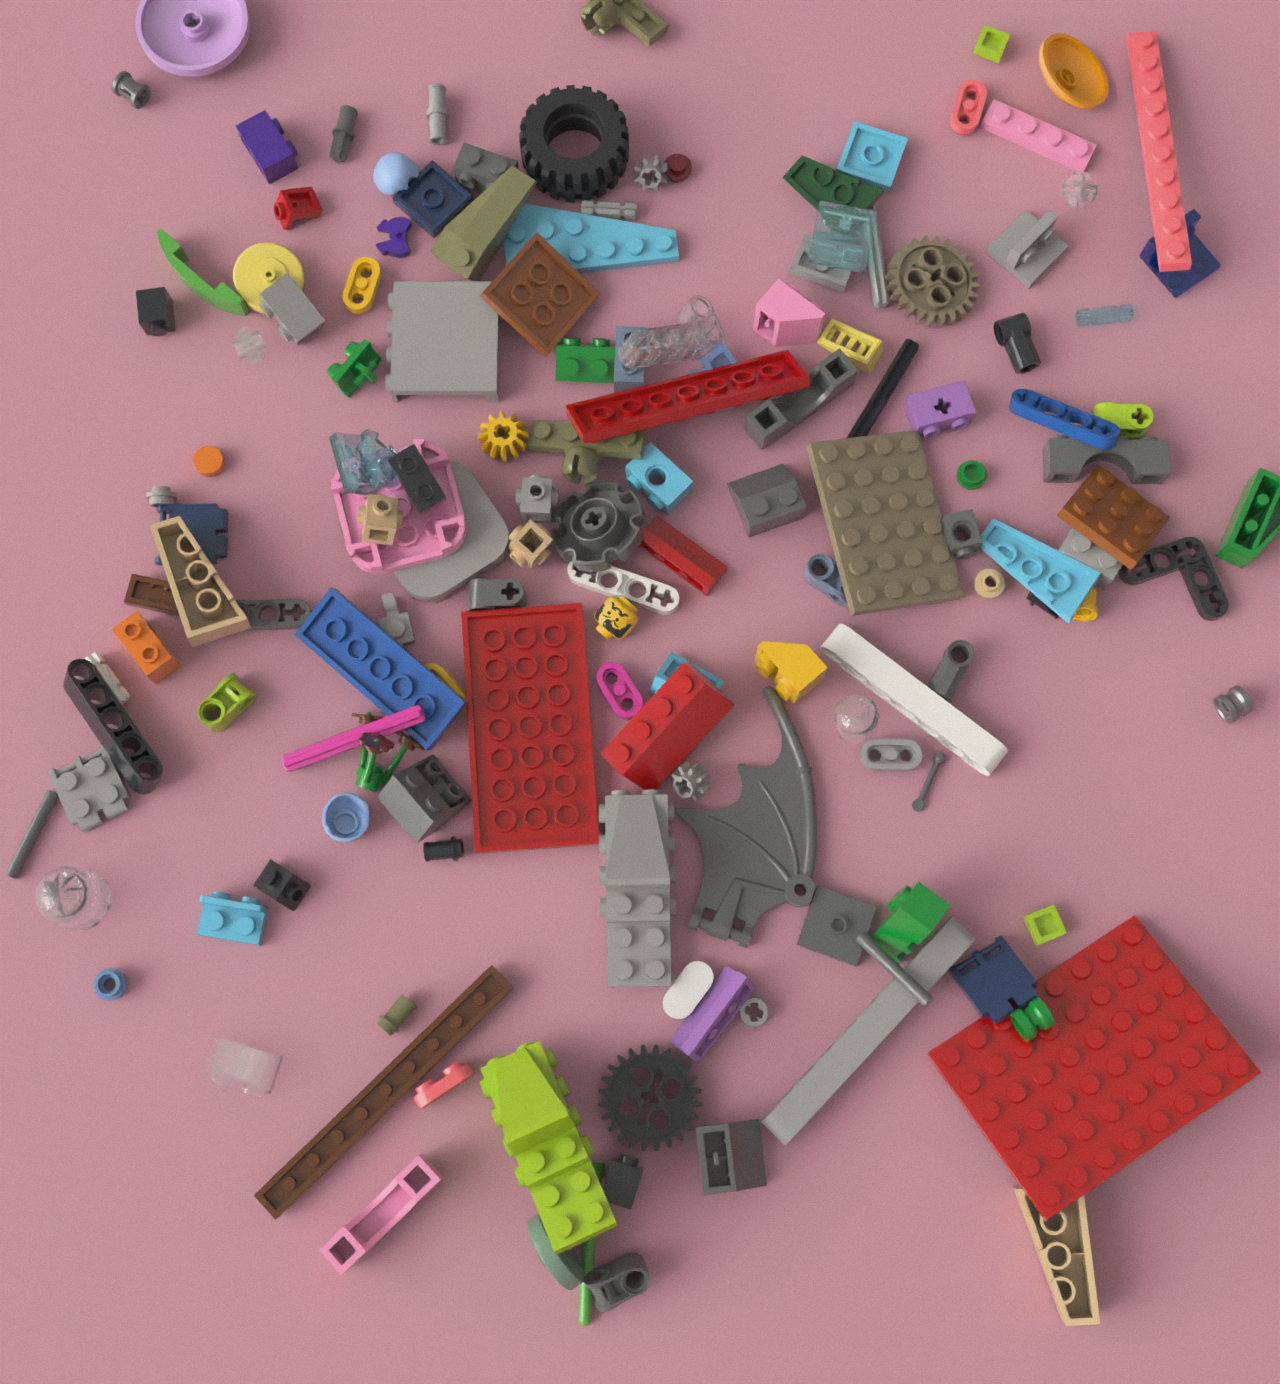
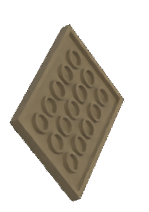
[806,430,964,616]

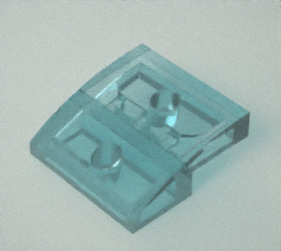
[808,200,877,273]

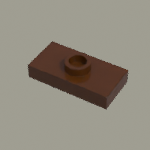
[124,574,180,616]

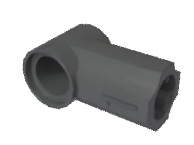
[928,640,975,703]

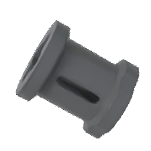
[112,71,151,109]

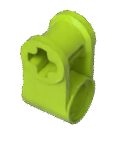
[1093,402,1154,439]
[197,673,257,732]

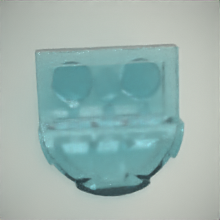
[329,429,396,495]

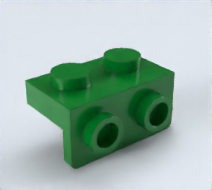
[556,337,615,383]

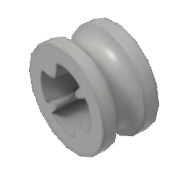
[739,998,768,1027]

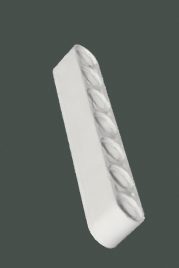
[820,623,1008,776]

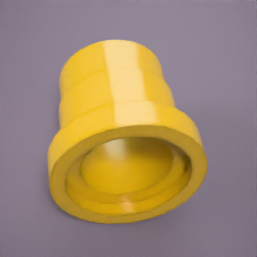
[1073,587,1098,621]

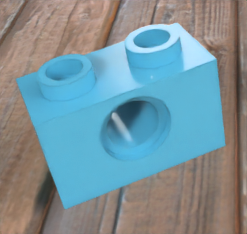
[625,442,693,515]

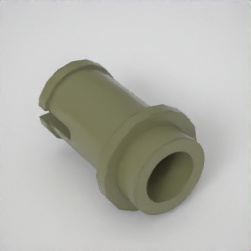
[377,994,417,1036]

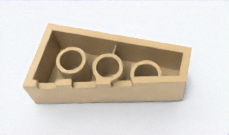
[150,516,251,647]
[1013,1186,1101,1326]

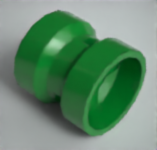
[1010,997,1056,1042]

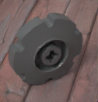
[551,481,647,572]

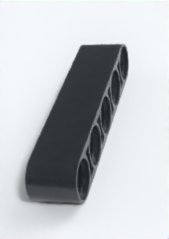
[63,658,163,794]

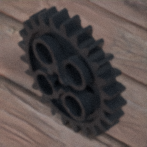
[598,1045,702,1152]

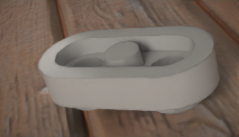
[859,739,923,772]

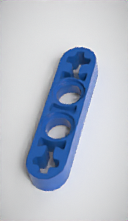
[1009,389,1120,450]

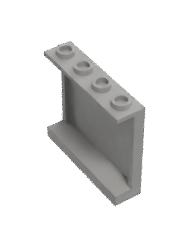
[385,281,501,402]

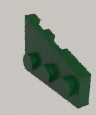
[783,155,885,236]

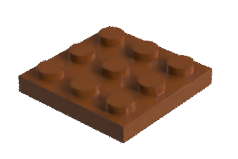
[480,232,601,357]
[1057,464,1170,570]

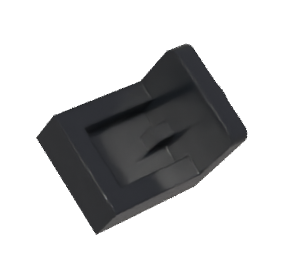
[253,859,311,911]

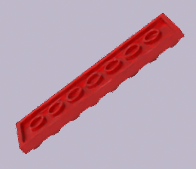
[565,350,810,444]

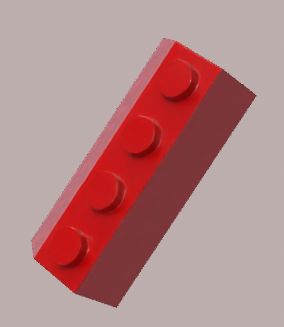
[600,662,735,790]

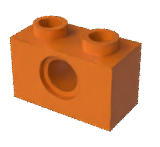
[112,611,181,684]

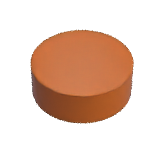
[193,446,225,477]

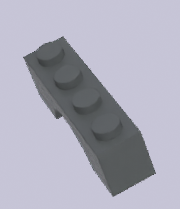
[744,348,858,451]
[1042,435,1170,485]

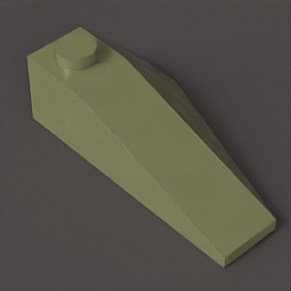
[431,166,537,281]

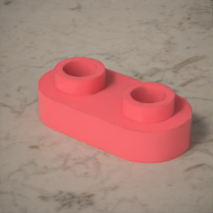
[950,79,987,135]
[413,1061,475,1109]

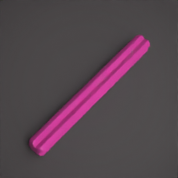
[282,705,426,772]

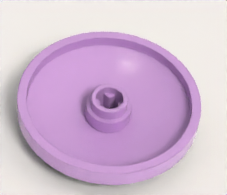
[135,0,250,77]

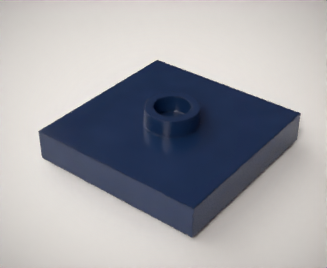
[392,160,474,239]

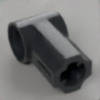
[993,312,1041,374]

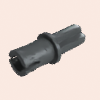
[329,105,358,163]

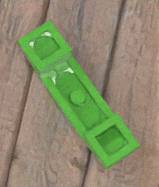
[157,228,250,316]

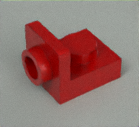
[273,186,323,230]

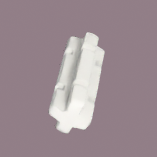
[85,652,130,705]

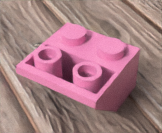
[753,279,825,347]

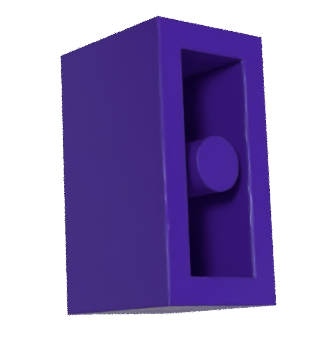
[236,110,299,184]

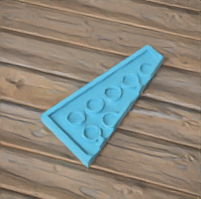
[503,203,679,273]

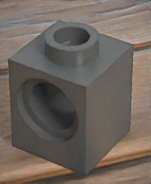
[941,509,982,559]

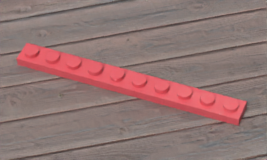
[1126,31,1192,272]

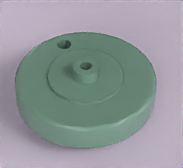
[527,1214,584,1290]

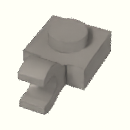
[378,592,416,646]

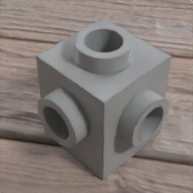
[515,474,559,523]

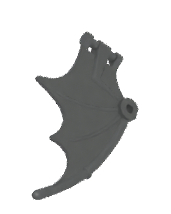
[675,686,817,948]

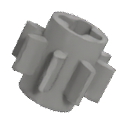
[634,154,668,191]
[672,761,711,801]

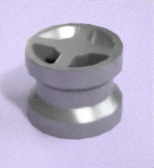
[1213,685,1253,724]

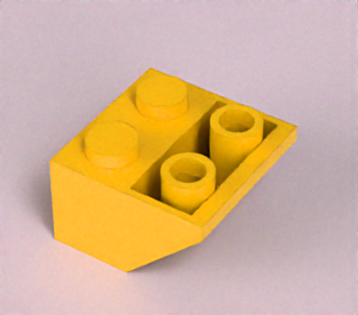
[754,641,828,704]

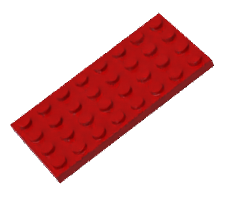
[461,603,599,854]

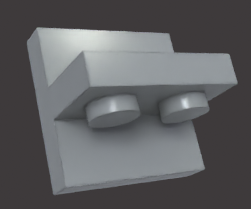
[985,209,1069,289]

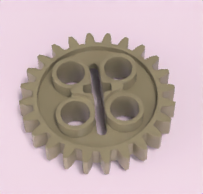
[885,235,980,328]

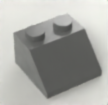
[727,464,807,538]

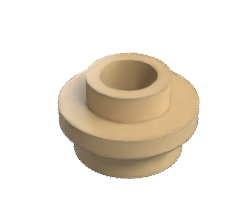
[974,569,1005,599]

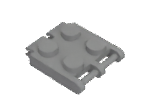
[48,745,131,833]

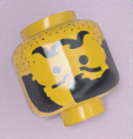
[594,595,639,640]

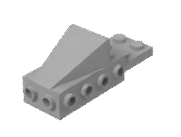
[599,789,676,988]

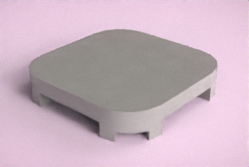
[393,461,510,603]

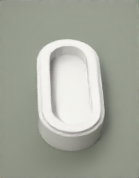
[662,961,713,1019]

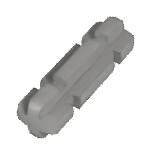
[581,200,637,219]

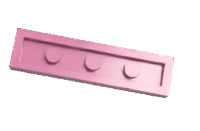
[980,99,1097,173]

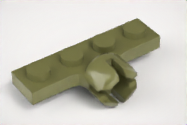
[580,0,669,47]
[527,420,648,485]

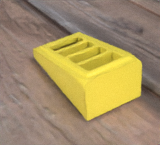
[817,318,884,373]

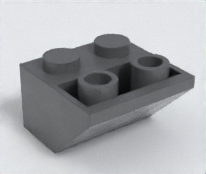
[377,755,472,843]
[695,1119,767,1195]

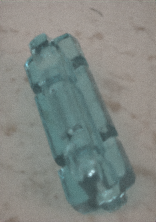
[1075,304,1134,326]

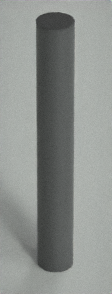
[5,789,58,879]
[856,932,934,1007]

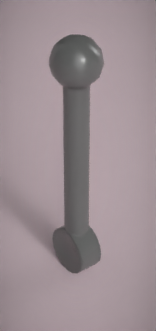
[912,752,945,812]

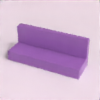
[670,966,756,1064]

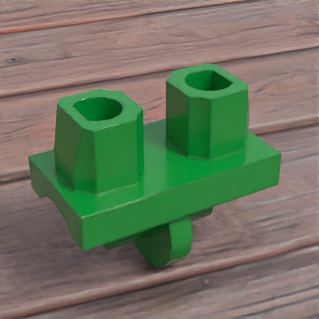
[327,339,382,398]

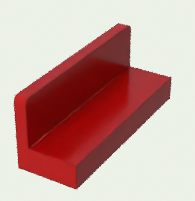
[639,516,727,596]

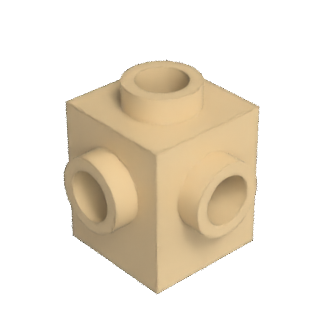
[357,494,403,545]
[508,519,553,569]

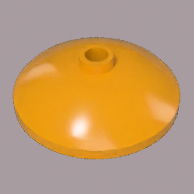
[1039,33,1109,109]

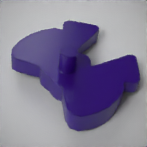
[376,217,412,258]

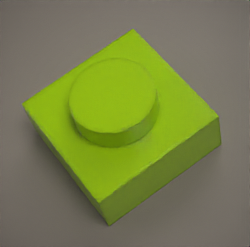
[973,25,1011,64]
[1023,904,1067,946]

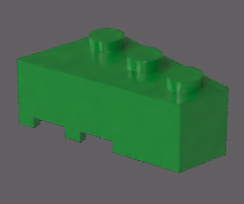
[1214,467,1280,568]
[871,881,951,964]

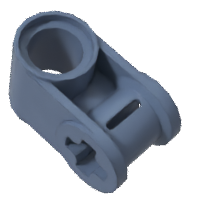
[803,554,848,607]

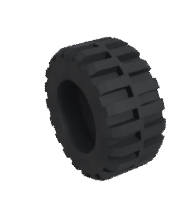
[519,85,629,203]

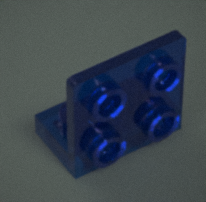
[1139,209,1221,298]

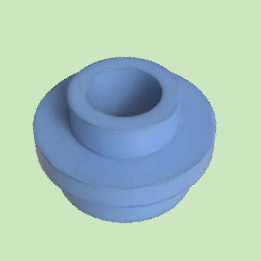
[94,968,127,1001]

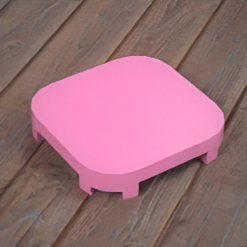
[331,438,467,574]

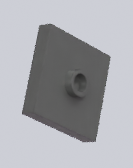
[796,885,877,967]

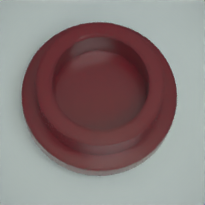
[664,154,692,183]

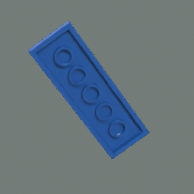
[294,587,469,750]

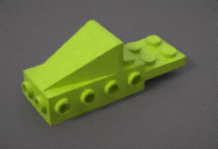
[479,1041,618,1255]

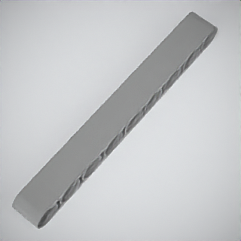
[761,915,976,1145]

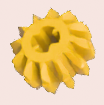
[478,411,529,463]

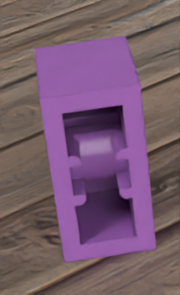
[904,380,976,438]

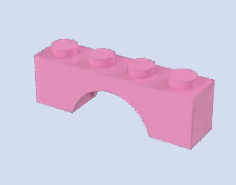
[319,1154,445,1275]

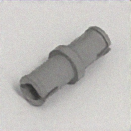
[426,84,449,145]

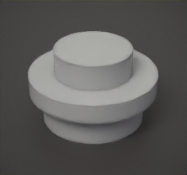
[146,486,177,507]

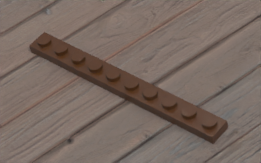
[254,965,514,1220]

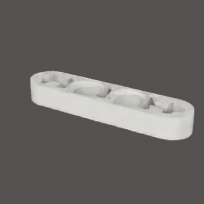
[567,561,679,615]

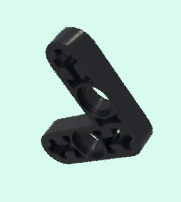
[1118,537,1229,621]

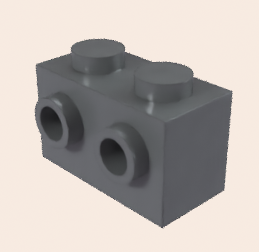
[453,142,519,193]

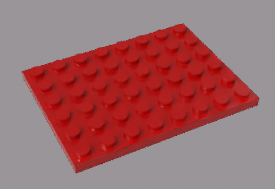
[928,915,1262,1222]

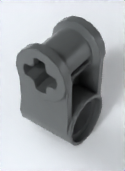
[469,578,528,611]
[584,1252,651,1312]

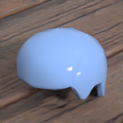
[373,152,419,195]
[322,792,370,843]

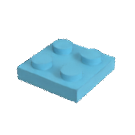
[836,121,908,192]

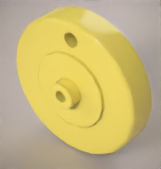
[233,242,304,314]

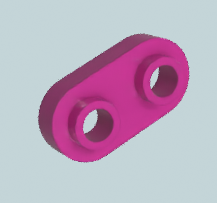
[596,662,643,720]

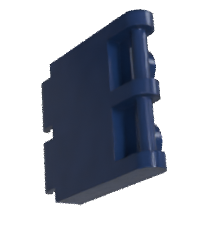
[155,503,229,565]
[948,935,1038,1025]

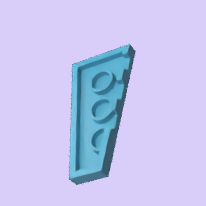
[979,518,1101,624]

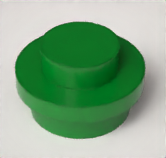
[956,461,987,490]

